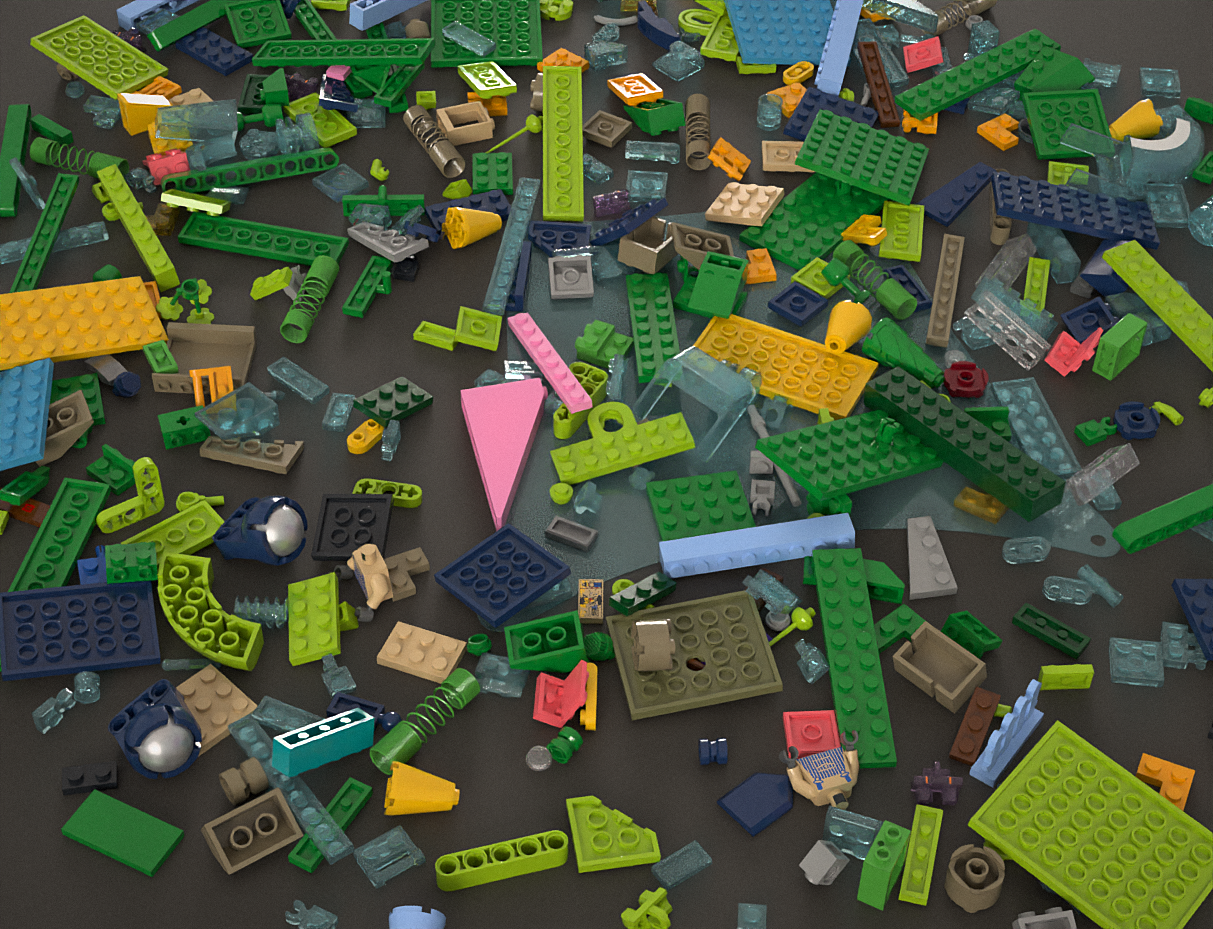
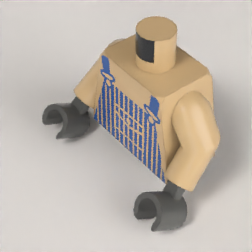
[334,544,393,622]
[779,730,859,812]

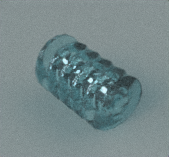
[234,595,289,629]

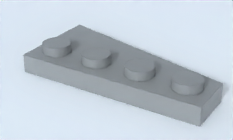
[347,221,429,263]
[906,516,958,600]

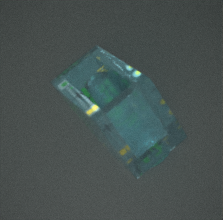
[584,40,628,71]

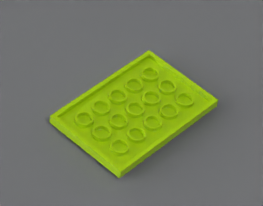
[30,15,169,100]

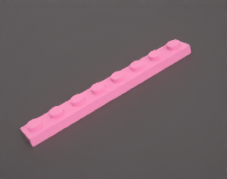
[508,312,593,414]

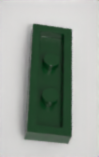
[609,572,677,616]
[1012,603,1091,660]

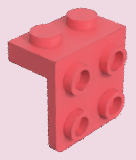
[142,148,192,186]
[1044,327,1103,377]
[533,660,589,728]

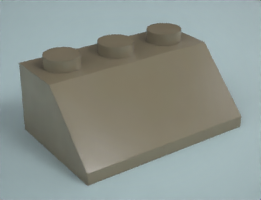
[201,787,304,875]

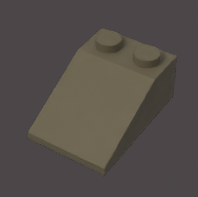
[671,222,734,270]
[36,390,94,467]

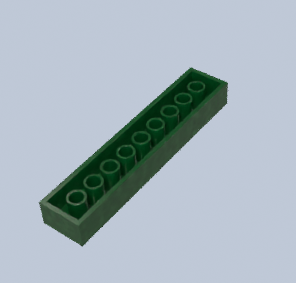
[864,367,1066,522]

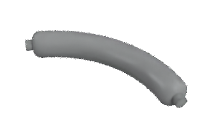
[594,15,638,26]

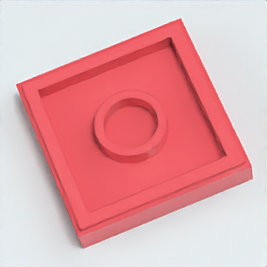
[903,36,944,73]
[783,710,841,759]

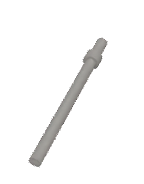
[747,405,802,507]

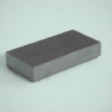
[545,516,599,553]

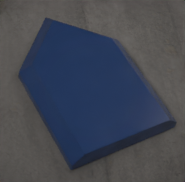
[717,772,793,837]

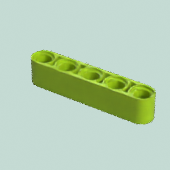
[435,830,568,891]

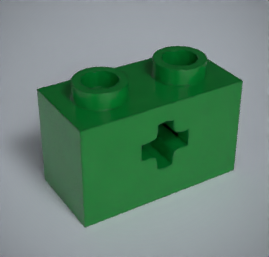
[158,405,210,450]

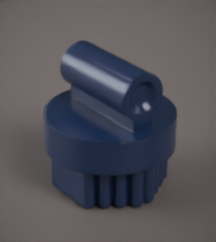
[112,371,142,398]

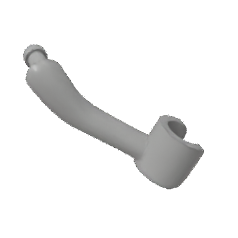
[860,83,871,106]

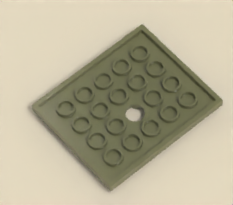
[606,589,783,720]

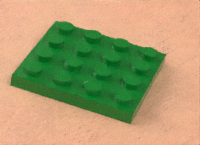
[1022,89,1115,160]
[646,470,756,542]

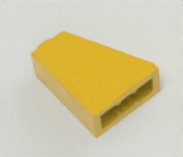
[117,93,175,136]

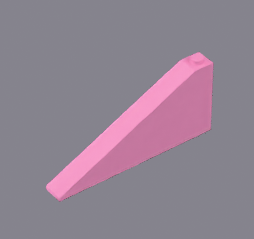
[460,378,548,531]

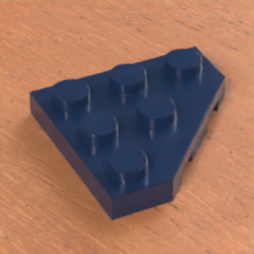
[528,220,591,258]

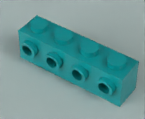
[272,708,375,778]

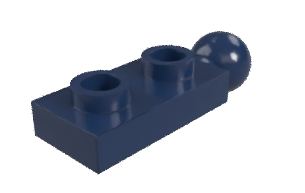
[326,691,402,732]

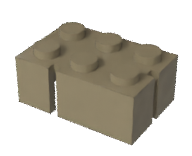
[618,216,679,274]
[892,621,987,714]

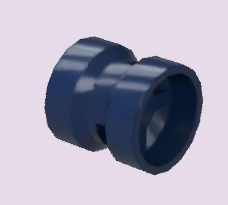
[698,737,728,765]

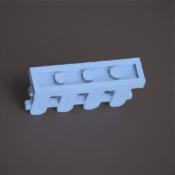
[969,679,1044,787]

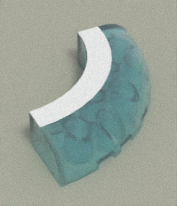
[1119,118,1205,185]

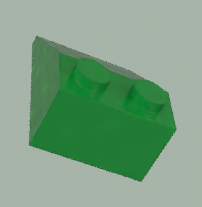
[623,98,685,136]
[504,610,589,673]

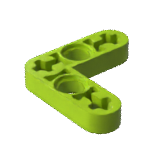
[96,457,165,533]
[352,479,422,508]

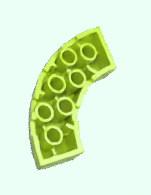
[157,552,264,671]

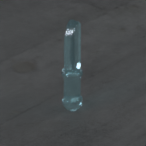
[162,658,221,671]

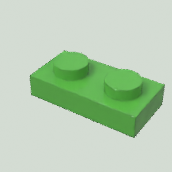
[143,340,179,374]

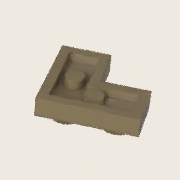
[384,547,430,602]

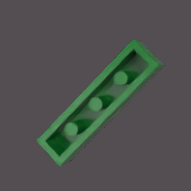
[30,114,74,147]

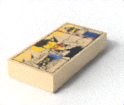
[578,579,603,624]

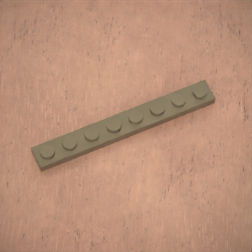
[926,234,965,348]

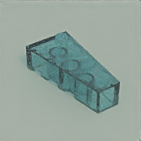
[155,99,238,144]

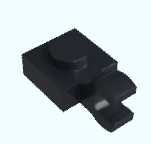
[393,253,420,282]

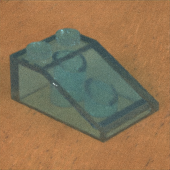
[194,382,280,440]

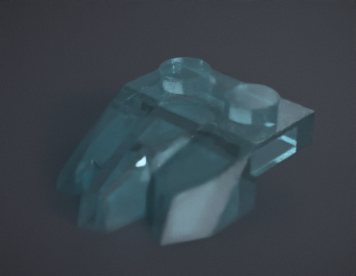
[742,569,803,615]

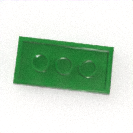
[61,789,185,877]

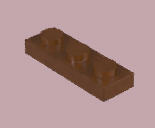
[949,686,1001,766]

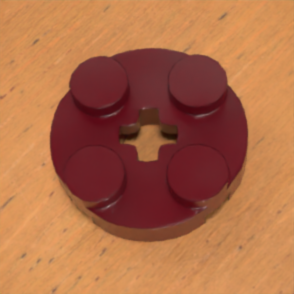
[943,361,989,398]

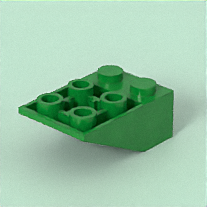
[688,251,749,319]

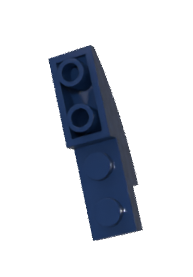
[638,0,681,53]

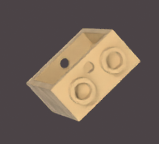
[436,101,495,146]

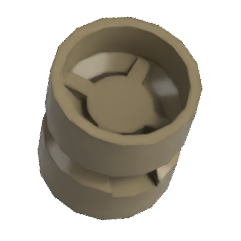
[219,757,269,805]

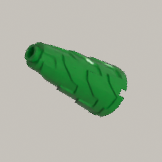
[862,317,945,388]

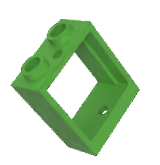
[1092,313,1148,381]
[857,820,911,911]

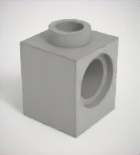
[799,840,850,885]

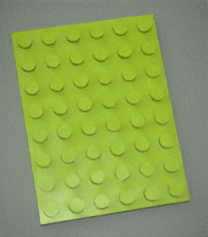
[968,720,1213,929]

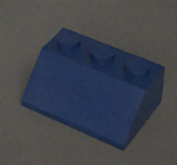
[1080,239,1130,302]

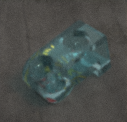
[349,204,392,231]

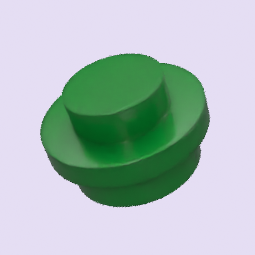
[467,634,492,656]

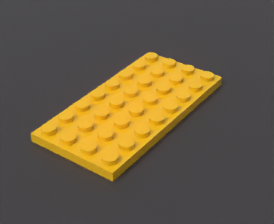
[0,276,169,371]
[682,314,879,420]

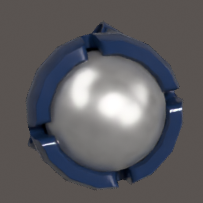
[212,495,308,565]
[108,679,202,779]

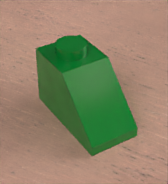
[260,68,290,107]
[863,559,905,604]

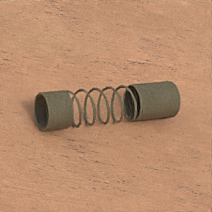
[921,0,997,38]
[685,94,711,170]
[403,105,465,178]

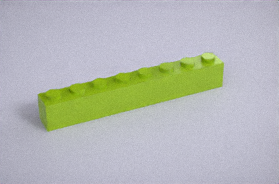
[97,164,180,292]

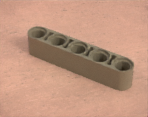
[989,169,1012,245]

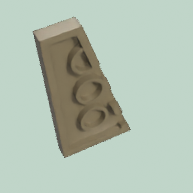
[200,436,304,474]

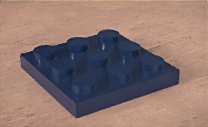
[590,197,669,248]

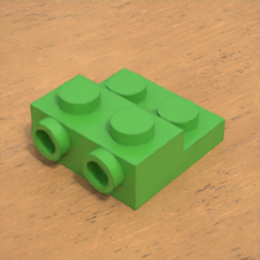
[575,320,634,371]

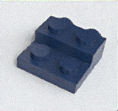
[1060,297,1120,344]

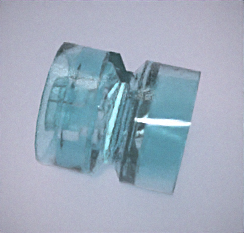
[756,94,783,131]

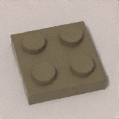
[582,110,632,148]

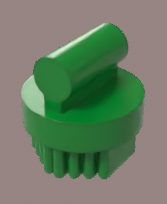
[584,632,615,661]

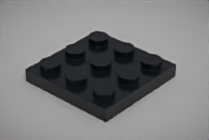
[311,494,394,561]

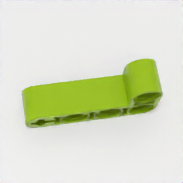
[553,362,608,439]

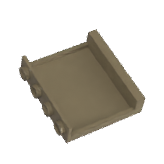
[152,322,257,396]

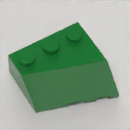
[1014,46,1095,101]

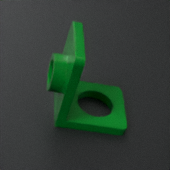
[677,256,699,283]

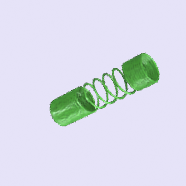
[30,137,129,180]
[833,240,917,320]
[280,255,339,343]
[370,668,480,775]

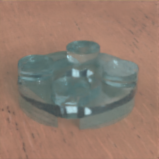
[239,129,279,160]

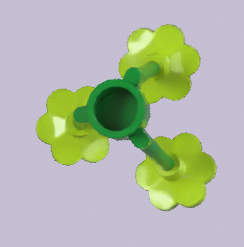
[156,278,215,324]

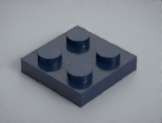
[768,281,828,327]

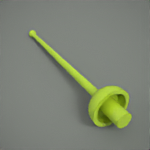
[485,114,543,153]
[769,607,816,647]

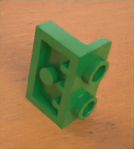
[1183,97,1213,124]
[964,407,1012,442]
[86,444,136,496]
[940,611,1003,659]

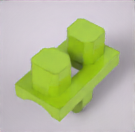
[621,887,673,929]

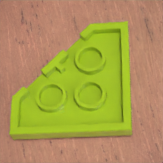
[566,795,661,873]

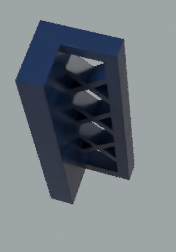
[498,241,532,312]

